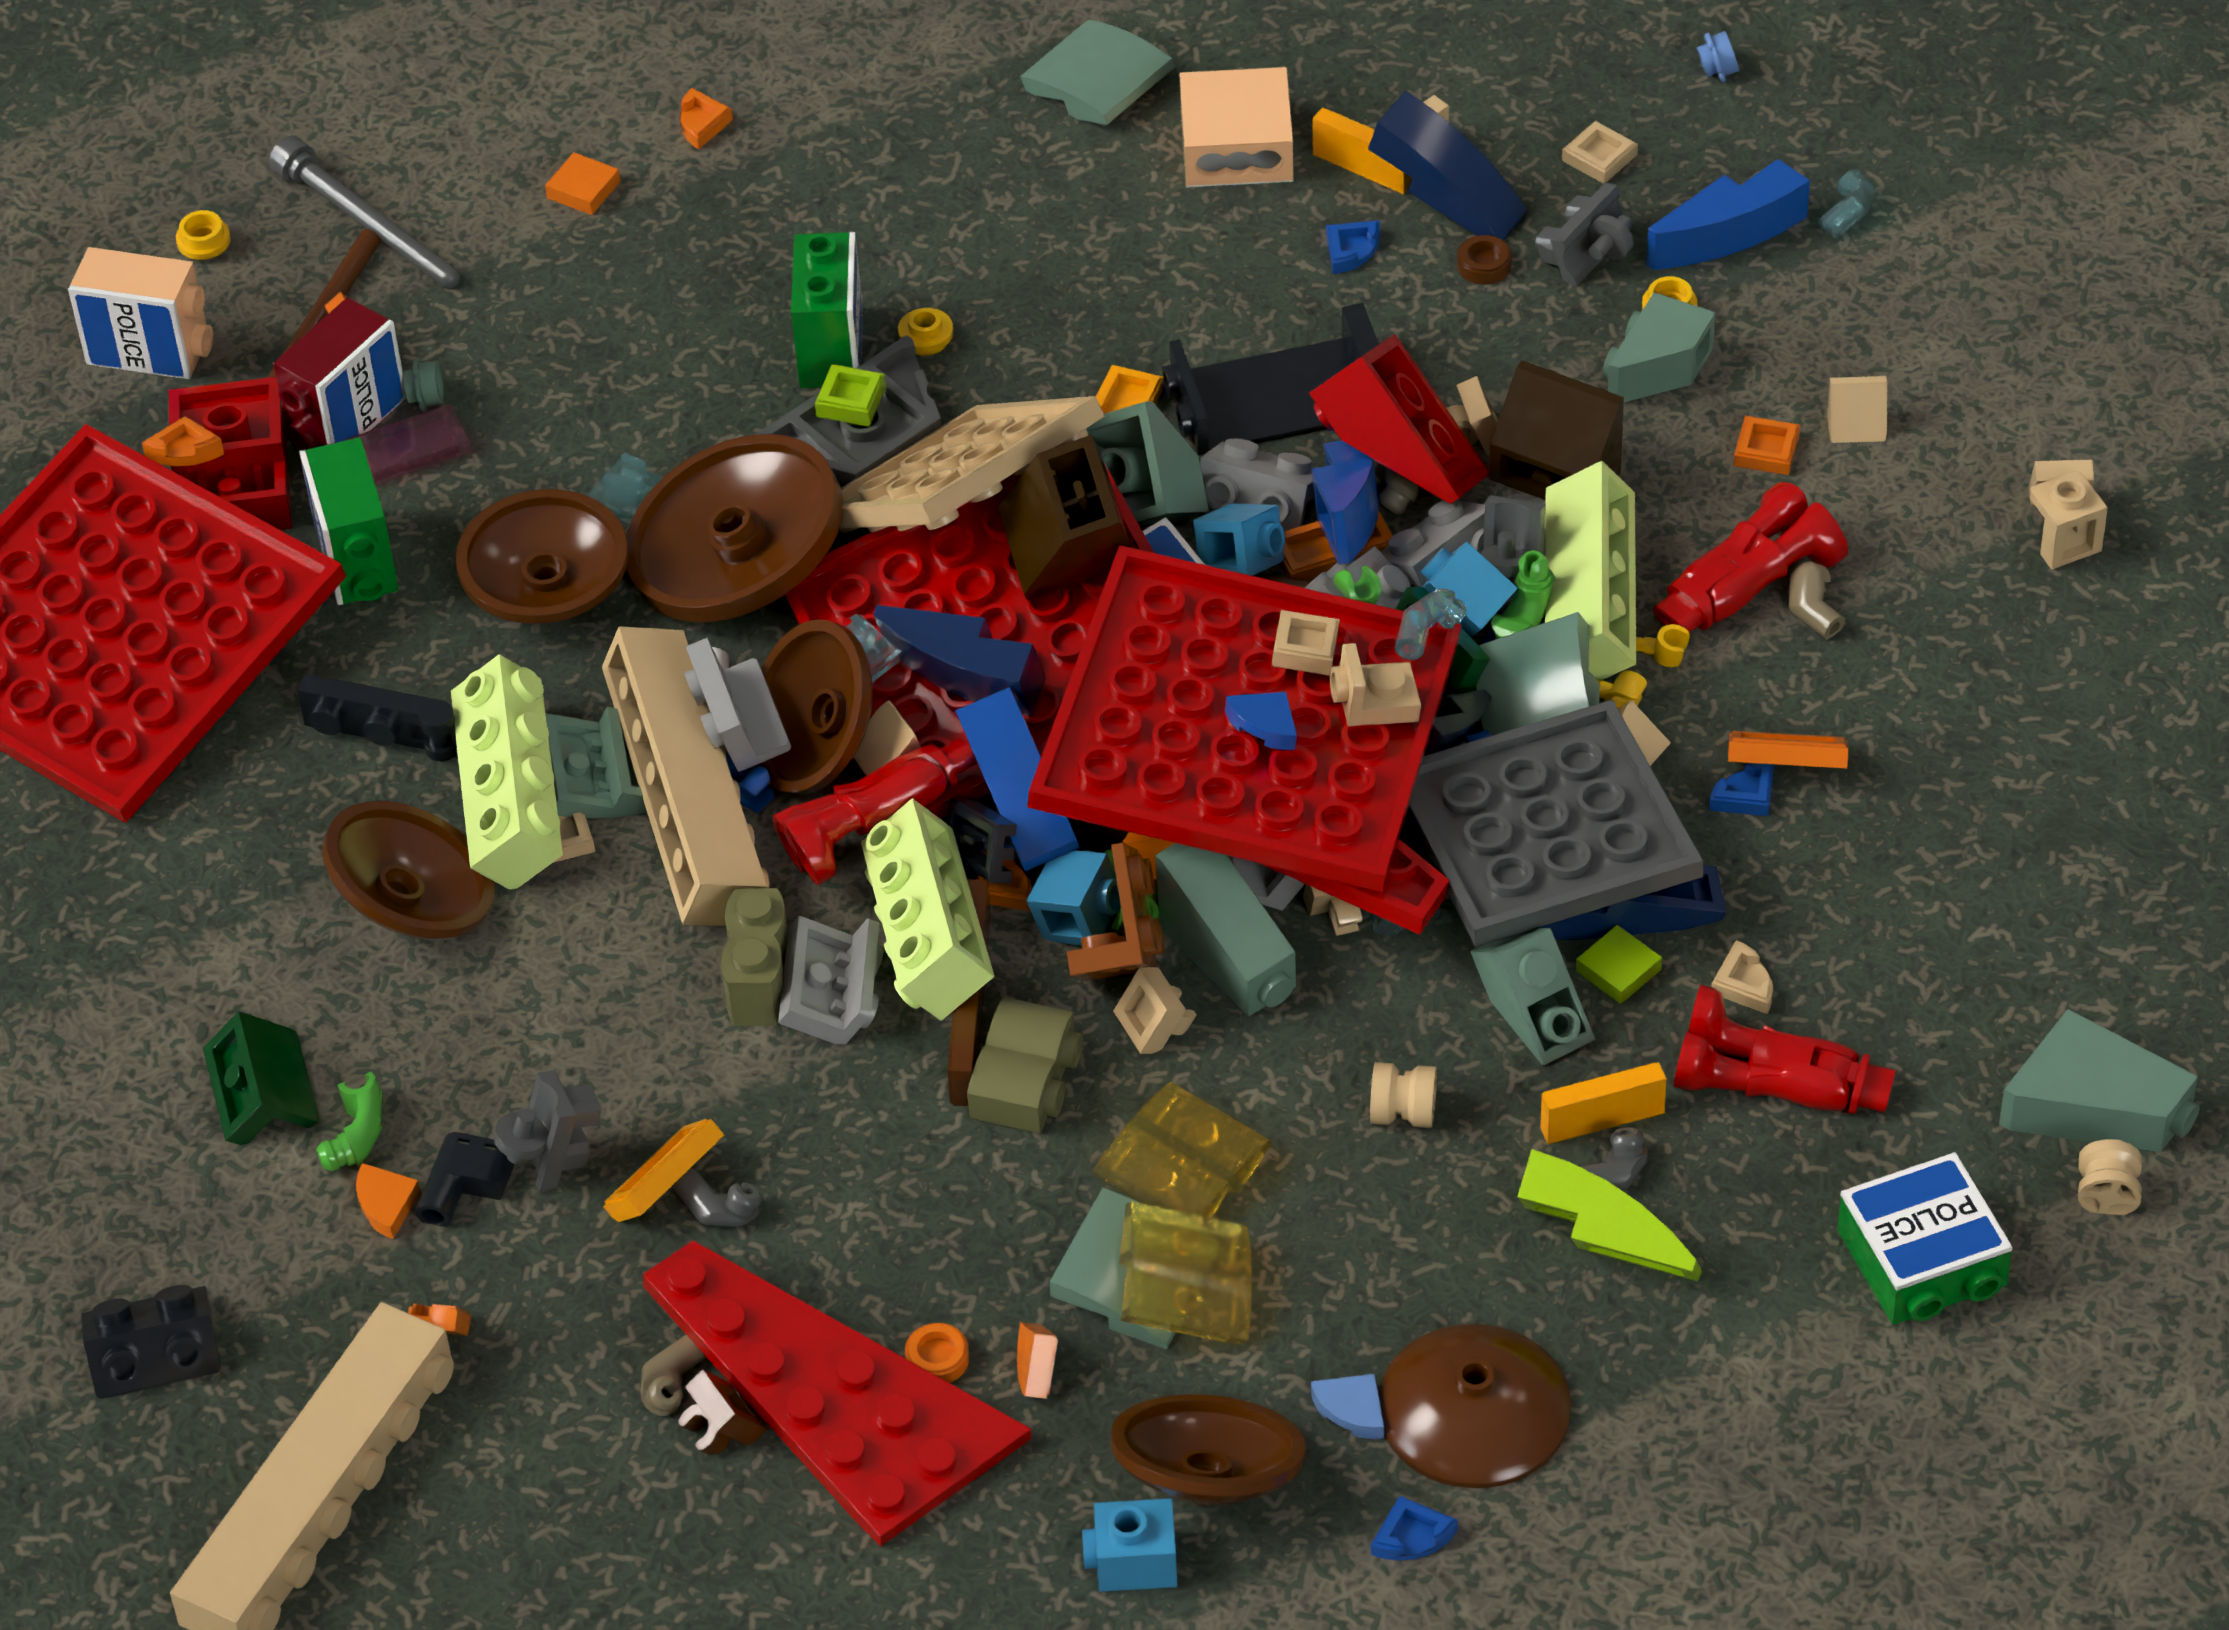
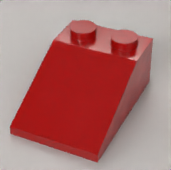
[1309,334,1489,504]

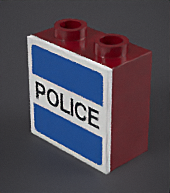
[273,297,406,451]

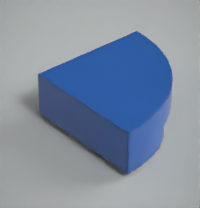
[1326,220,1380,274]
[1225,692,1297,750]
[1709,763,1774,816]
[1371,1496,1458,1560]

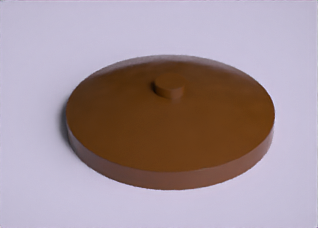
[626,434,844,622]

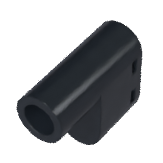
[415,1132,514,1227]

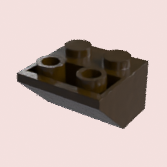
[1489,360,1624,500]
[997,435,1132,601]

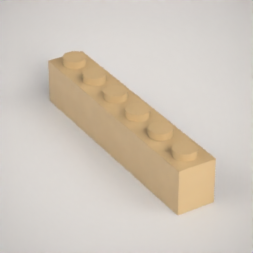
[602,627,769,926]
[170,1302,454,1630]

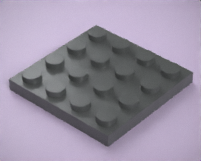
[1406,699,1703,947]

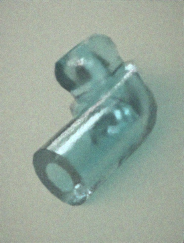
[1818,169,1876,240]
[1395,589,1466,660]

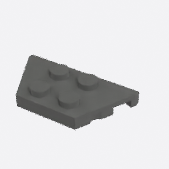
[755,335,941,486]

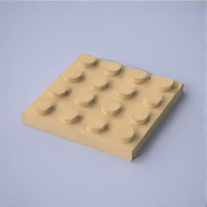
[839,396,1105,533]

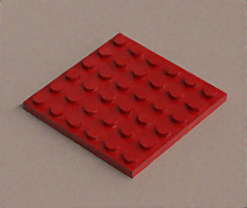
[0,424,346,824]
[785,435,1155,819]
[1027,545,1462,892]

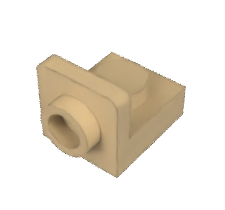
[2030,471,2108,570]
[1330,643,1421,726]

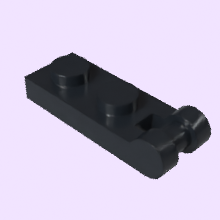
[297,673,457,762]

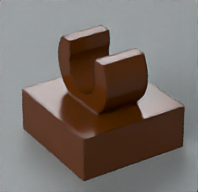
[679,1369,768,1455]

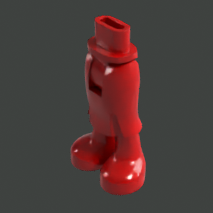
[1653,482,1849,633]
[773,739,977,885]
[1673,984,1896,1114]

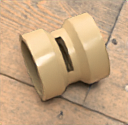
[1370,1062,1437,1128]

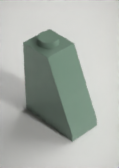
[1155,843,1296,1017]
[1999,1009,2200,1152]

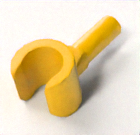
[1636,624,1690,667]
[1597,670,1647,710]

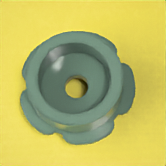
[404,358,444,412]

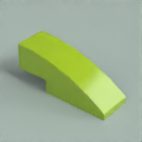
[1517,1149,1702,1281]

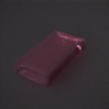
[346,404,471,485]

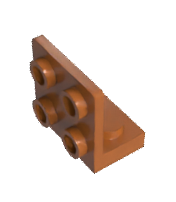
[1066,842,1165,981]

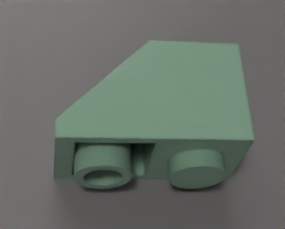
[1602,292,1715,402]
[1470,927,1596,1065]

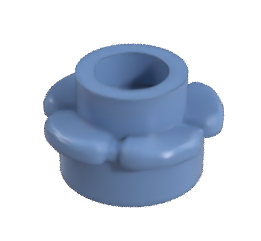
[1697,31,1739,82]

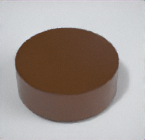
[1457,235,1512,285]

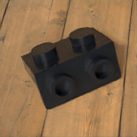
[81,1285,221,1398]

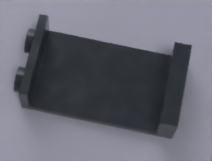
[1162,303,1379,455]

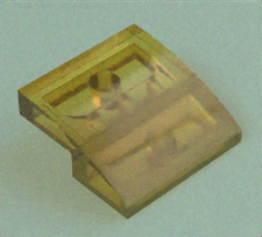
[1092,1081,1272,1235]
[1119,1201,1252,1344]

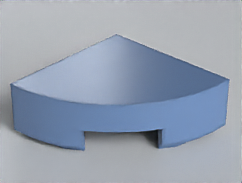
[1311,1374,1384,1439]

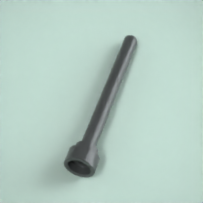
[269,136,460,289]

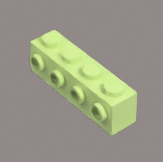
[1544,461,1636,681]
[451,654,563,890]
[861,798,995,1021]

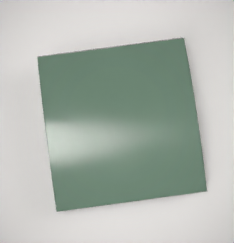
[1020,19,1175,125]
[1476,612,1600,736]
[545,707,647,819]
[1050,1187,1218,1350]

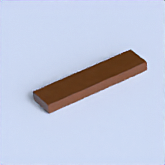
[947,879,991,1106]

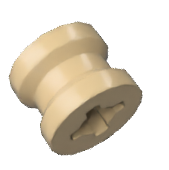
[2078,1139,2142,1215]

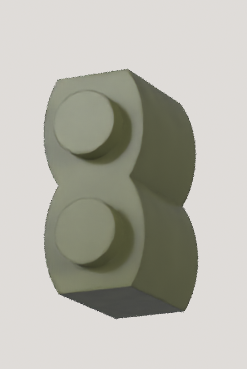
[721,888,788,1026]
[967,997,1083,1133]

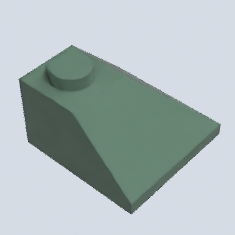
[1086,401,1209,528]

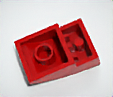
[168,377,293,530]

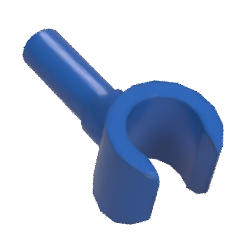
[726,752,775,813]

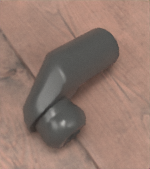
[1579,1127,1648,1191]
[672,1168,761,1227]

